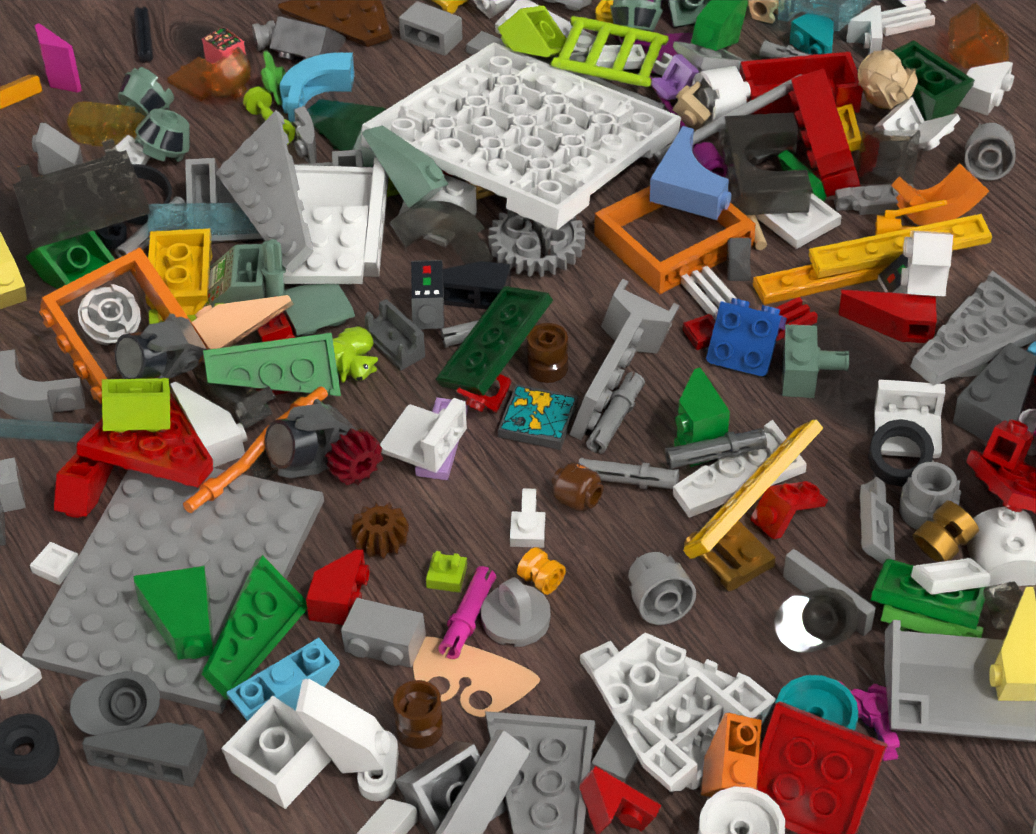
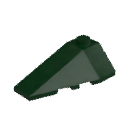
[307,99,387,167]

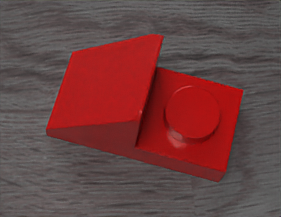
[579,766,661,834]

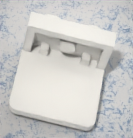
[874,97,960,156]
[874,380,945,458]

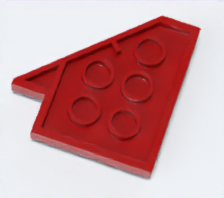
[77,392,213,488]
[966,450,1036,515]

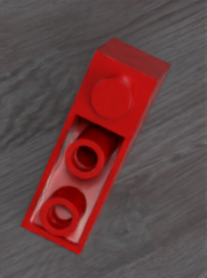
[838,290,937,343]

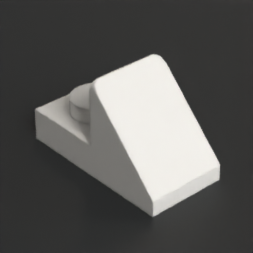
[847,5,883,55]

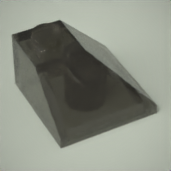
[856,130,921,184]

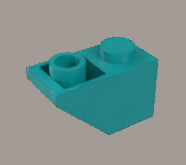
[789,9,834,55]

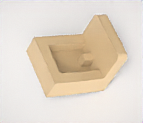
[672,82,712,131]

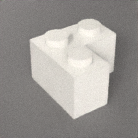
[901,230,953,296]

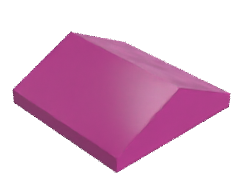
[34,23,82,93]

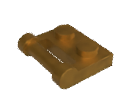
[684,520,776,591]

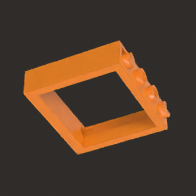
[594,186,756,295]
[39,247,209,405]

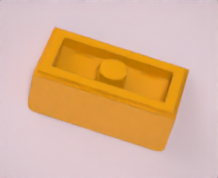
[0,75,42,109]

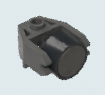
[114,314,207,379]
[265,399,357,478]

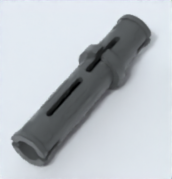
[665,428,767,469]

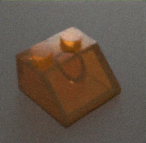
[948,2,1009,69]

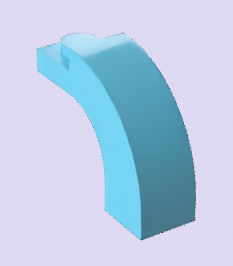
[280,53,355,124]

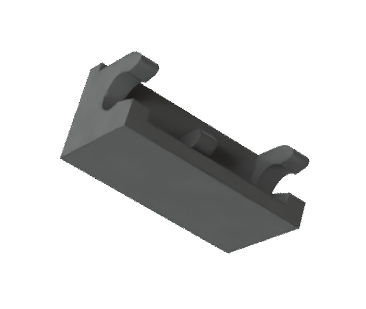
[364,299,425,371]

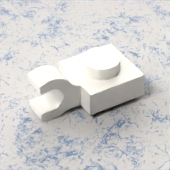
[510,488,546,548]

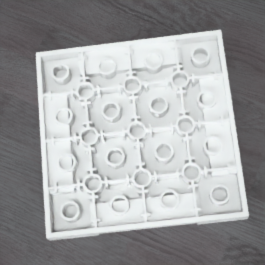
[361,42,681,230]

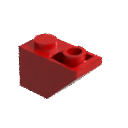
[306,549,370,625]

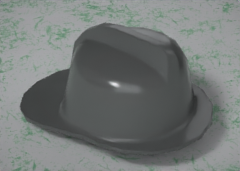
[70,671,160,736]

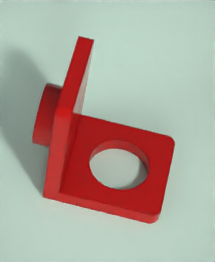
[456,374,512,413]

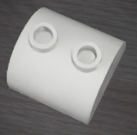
[966,507,1036,588]

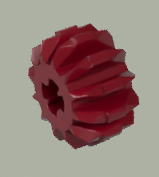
[325,428,384,486]

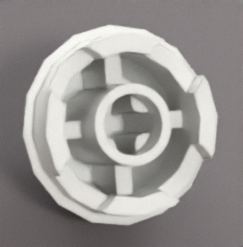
[78,284,141,345]

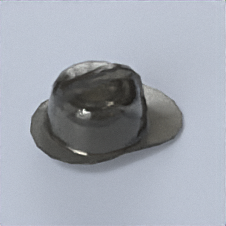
[774,588,859,653]

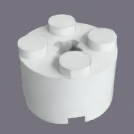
[692,66,751,126]

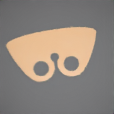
[413,637,540,717]

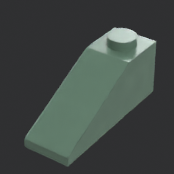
[362,125,448,208]

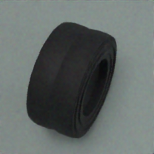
[0,713,60,785]

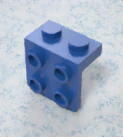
[706,298,787,376]

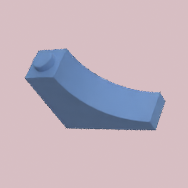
[650,126,731,220]

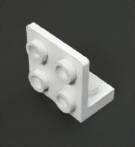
[380,398,467,473]

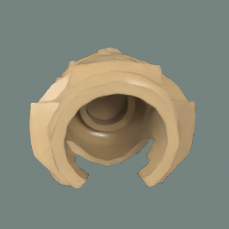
[858,50,918,110]

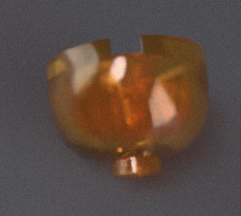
[196,47,252,99]

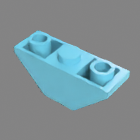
[226,638,340,721]

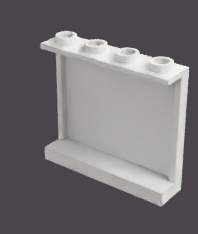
[294,158,389,277]

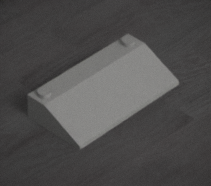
[884,620,1036,742]

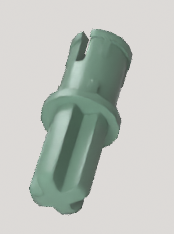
[261,239,286,298]

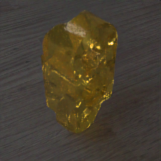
[67,101,146,147]

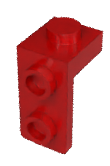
[750,481,828,539]

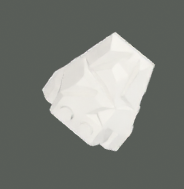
[592,633,777,792]

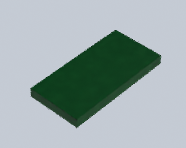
[436,286,553,396]

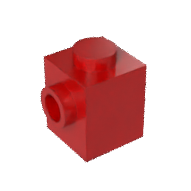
[982,419,1035,471]

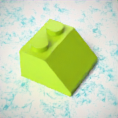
[497,5,566,57]

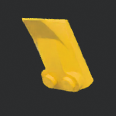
[145,229,213,321]

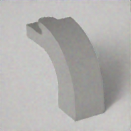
[0,349,85,422]

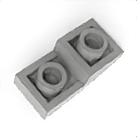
[292,106,317,163]

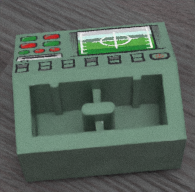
[204,244,267,307]

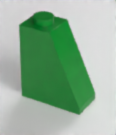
[691,0,749,51]
[133,566,214,660]

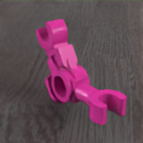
[839,681,900,761]

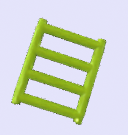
[551,16,668,88]

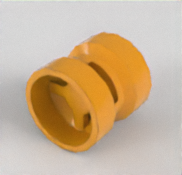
[517,547,566,595]

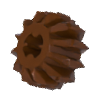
[351,502,409,559]

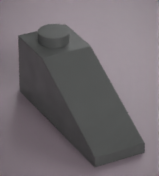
[82,722,208,787]

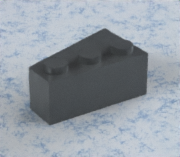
[953,342,1036,442]

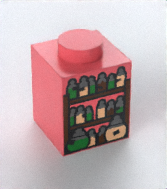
[202,27,247,74]

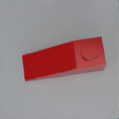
[54,452,114,518]

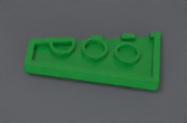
[201,555,307,700]

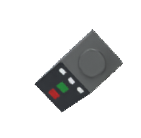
[411,260,445,329]

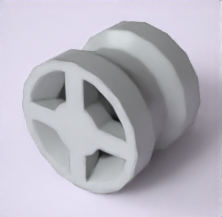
[252,20,275,51]

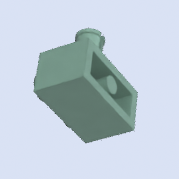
[782,324,849,398]

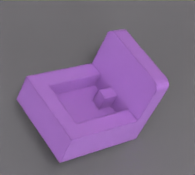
[651,54,699,100]

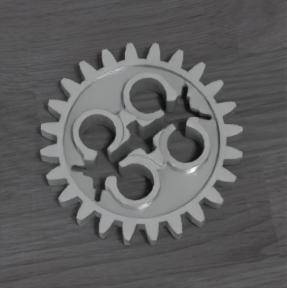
[488,209,585,277]

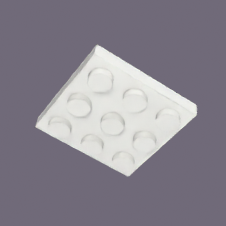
[283,206,369,284]

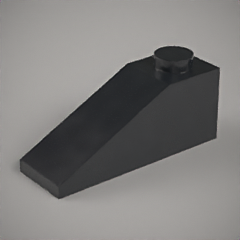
[443,261,511,310]

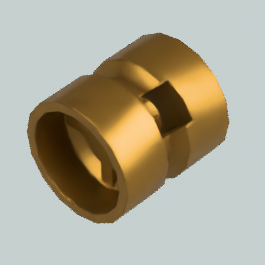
[912,500,979,563]

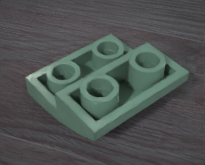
[283,284,355,335]

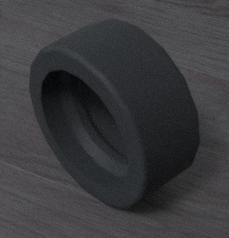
[868,419,934,487]

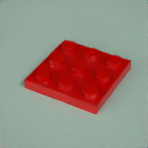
[756,701,888,834]

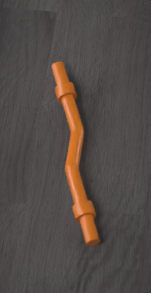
[183,386,328,513]

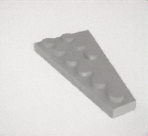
[216,110,314,273]
[910,270,1036,385]
[485,711,595,834]

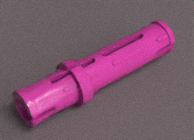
[438,566,496,659]

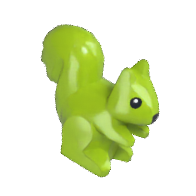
[333,326,378,383]

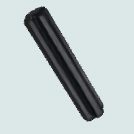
[134,6,153,63]

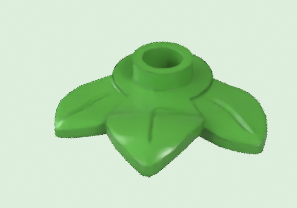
[261,51,286,106]

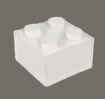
[222,696,332,809]

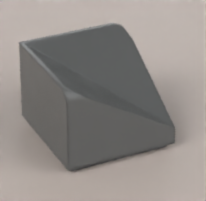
[727,238,752,281]

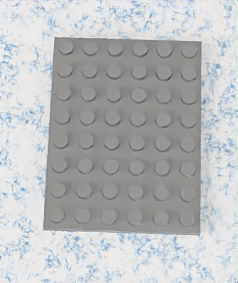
[22,468,324,714]

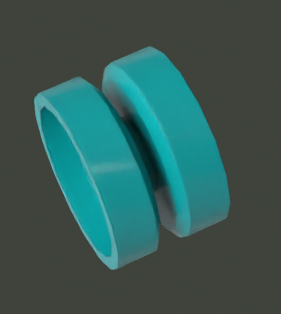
[775,675,858,731]

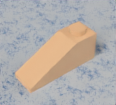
[192,295,294,349]

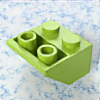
[102,378,170,432]

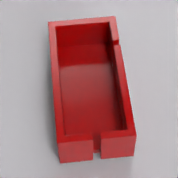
[740,52,863,123]
[789,68,861,197]

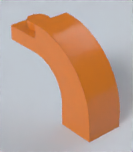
[891,163,989,226]

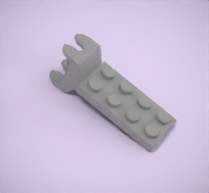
[570,279,680,440]

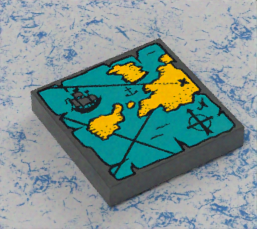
[498,384,578,450]

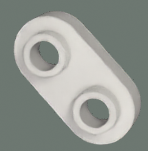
[358,730,398,801]

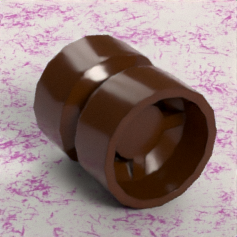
[527,323,568,383]
[393,680,443,749]

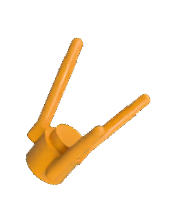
[875,200,947,235]

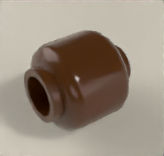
[552,462,604,511]

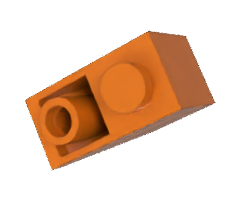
[701,713,762,797]

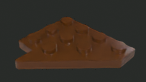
[278,0,392,47]

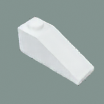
[170,382,247,468]
[296,679,391,773]

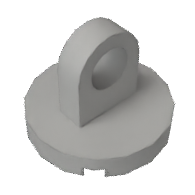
[481,577,551,647]

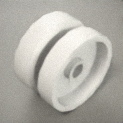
[698,787,785,834]

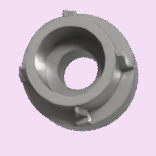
[965,123,1016,180]
[899,460,961,530]
[628,552,696,625]

